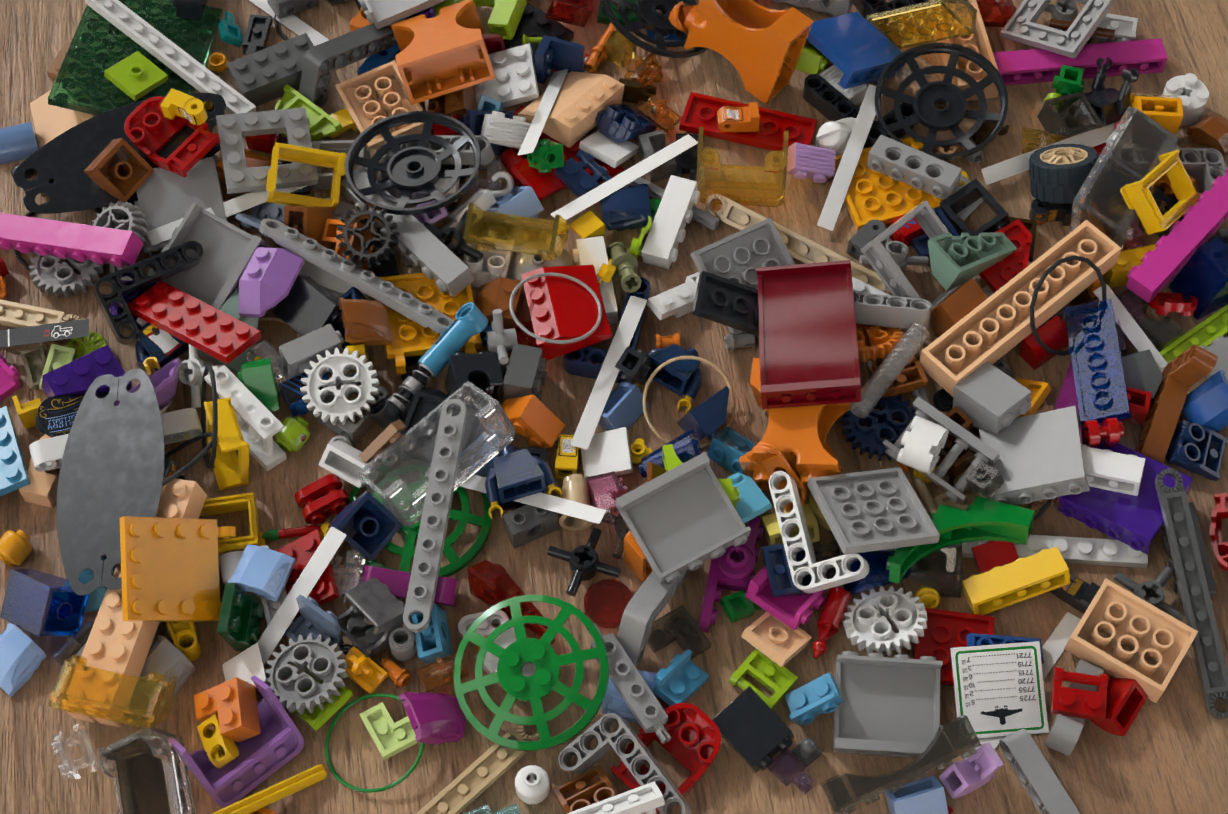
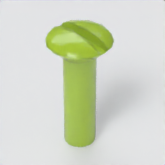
[522,34,543,45]

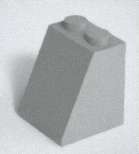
[953,361,1032,433]

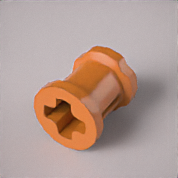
[655,333,680,349]

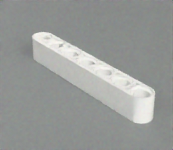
[29,408,203,472]

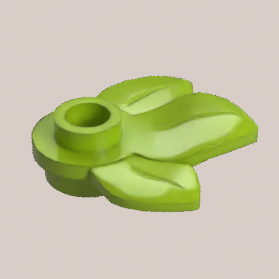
[628,216,652,258]

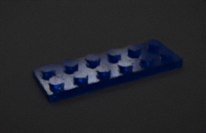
[1064,299,1131,425]

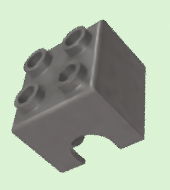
[338,577,405,658]

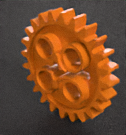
[856,324,903,362]

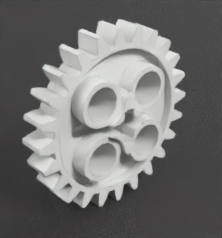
[300,348,380,425]
[843,586,928,656]

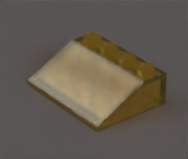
[866,0,977,49]

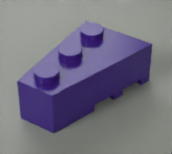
[42,345,132,398]

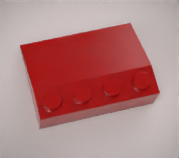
[521,265,613,361]

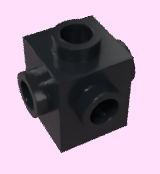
[615,346,655,386]

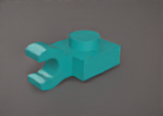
[218,11,243,47]

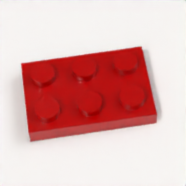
[276,529,339,618]

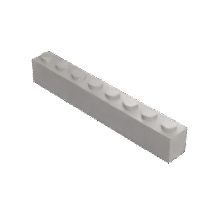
[340,166,474,298]

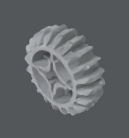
[91,201,149,242]

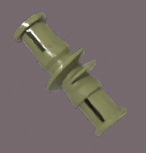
[607,242,642,293]

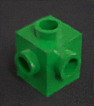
[1052,65,1085,102]
[527,139,564,173]

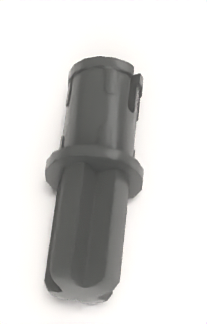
[52,621,94,667]

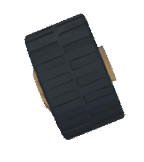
[1029,144,1100,204]

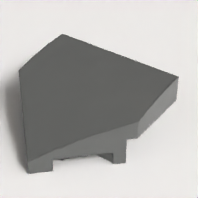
[1108,349,1163,400]

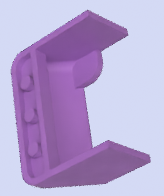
[168,675,304,807]

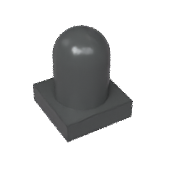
[792,737,822,767]

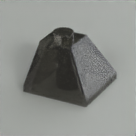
[1037,92,1104,136]
[911,543,963,598]

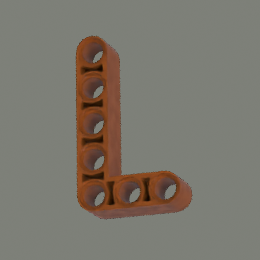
[1135,345,1218,464]

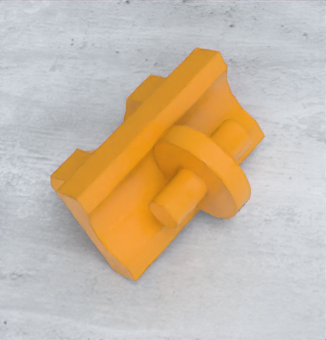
[344,646,388,694]

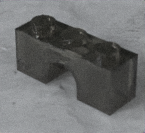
[1117,289,1184,352]

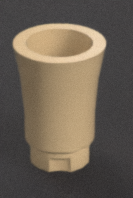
[559,474,593,531]

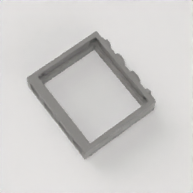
[860,200,979,310]

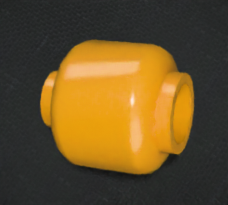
[0,529,33,567]

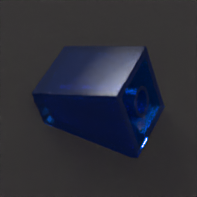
[1168,236,1228,320]
[0,568,88,637]

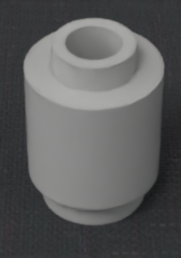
[389,627,417,661]

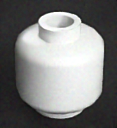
[515,765,550,804]

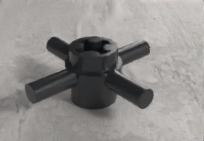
[423,210,483,261]
[547,528,621,597]

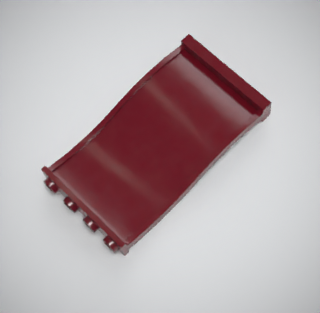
[756,260,862,409]

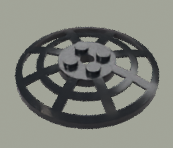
[602,0,709,58]
[874,43,1008,160]
[345,111,481,215]

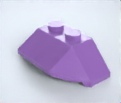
[239,247,304,318]
[114,358,181,410]

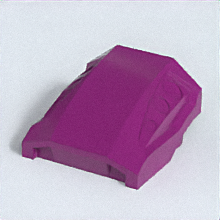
[398,692,467,745]

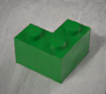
[238,358,280,412]

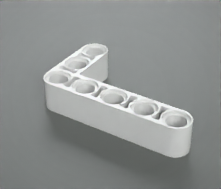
[769,471,870,594]

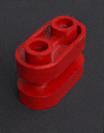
[1081,418,1124,448]
[294,474,350,525]

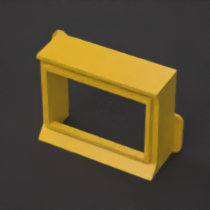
[266,142,347,212]
[1120,149,1200,235]
[204,397,250,491]
[199,492,266,553]

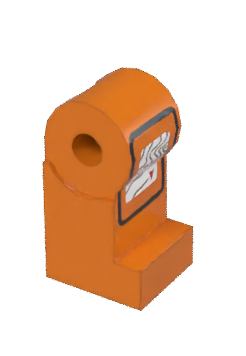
[717,102,760,133]

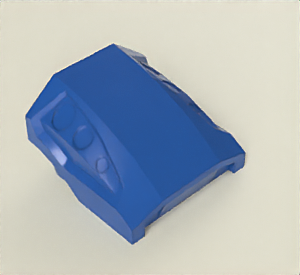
[1182,370,1228,433]

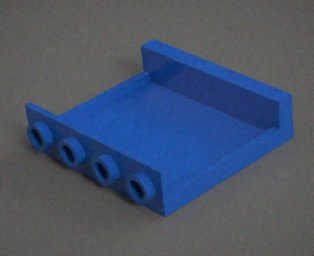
[806,12,906,89]

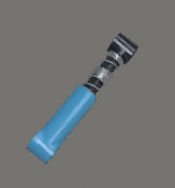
[369,302,488,430]

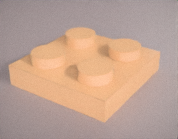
[741,612,812,668]

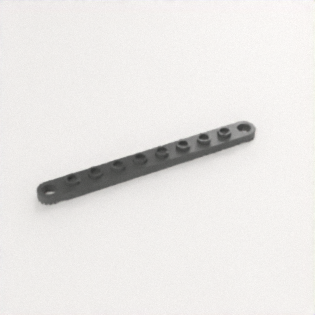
[1155,468,1228,719]

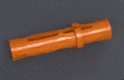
[585,22,619,73]

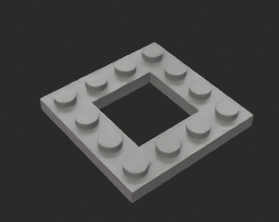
[1001,0,1117,59]
[216,107,318,194]

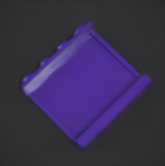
[1058,441,1193,554]

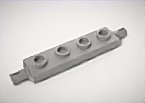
[587,623,672,744]

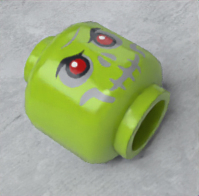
[275,416,311,453]

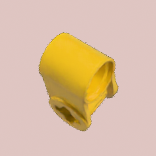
[166,621,202,662]

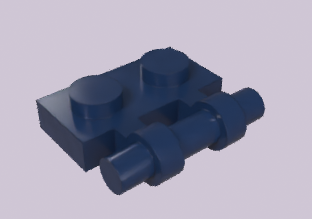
[554,150,612,197]

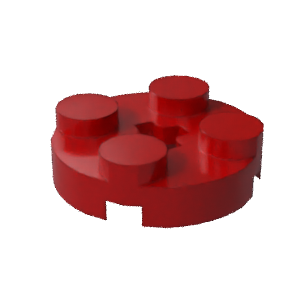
[1149,292,1198,316]

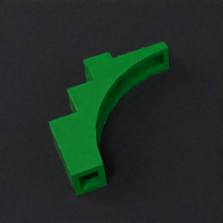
[886,496,1035,584]

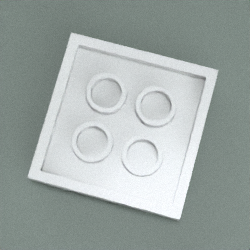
[474,43,539,110]

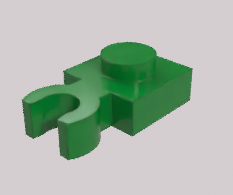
[720,590,763,623]

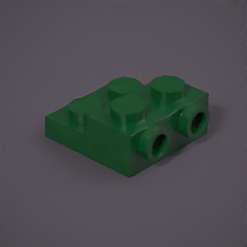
[217,584,264,651]

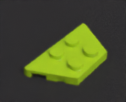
[275,84,343,141]

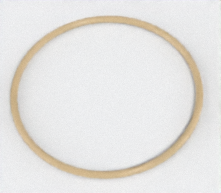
[643,356,735,450]

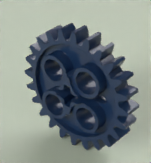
[842,389,916,461]

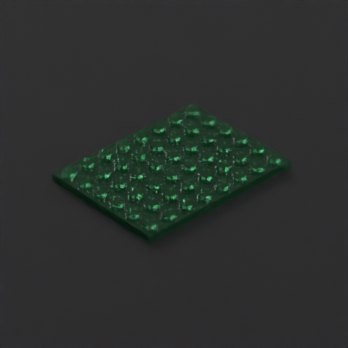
[48,0,223,116]

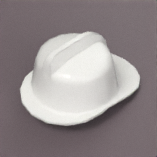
[816,117,856,155]

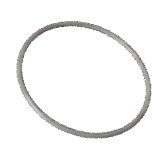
[509,273,602,344]

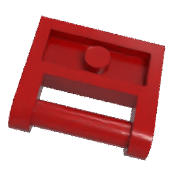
[1051,667,1108,722]

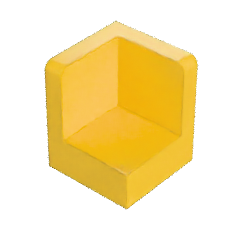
[570,210,605,239]
[12,395,42,430]

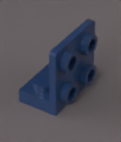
[535,35,585,84]

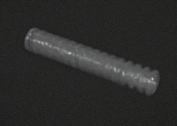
[849,323,929,418]

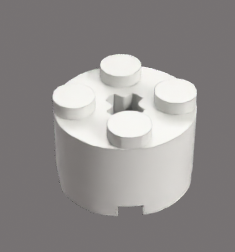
[1162,73,1209,126]
[896,416,949,474]

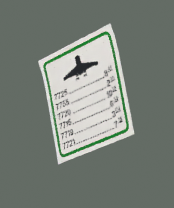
[951,641,1049,740]

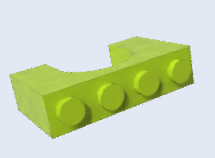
[433,0,527,40]

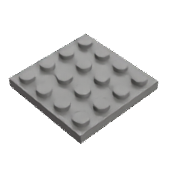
[690,217,795,335]
[807,467,940,555]

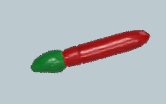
[262,525,322,540]

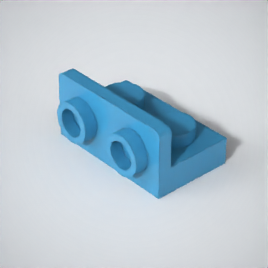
[707,426,756,474]
[652,649,710,706]
[784,672,844,725]

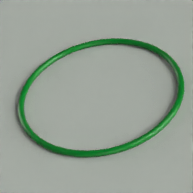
[325,693,425,793]

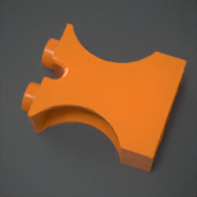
[391,0,496,105]
[684,0,814,104]
[739,358,854,493]

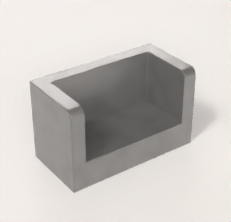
[639,130,677,183]

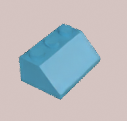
[728,473,773,523]

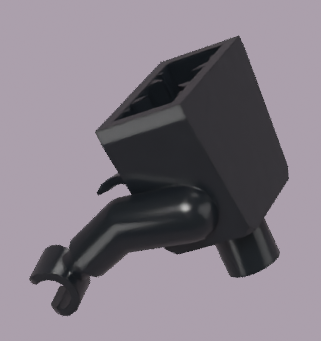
[1080,57,1139,127]

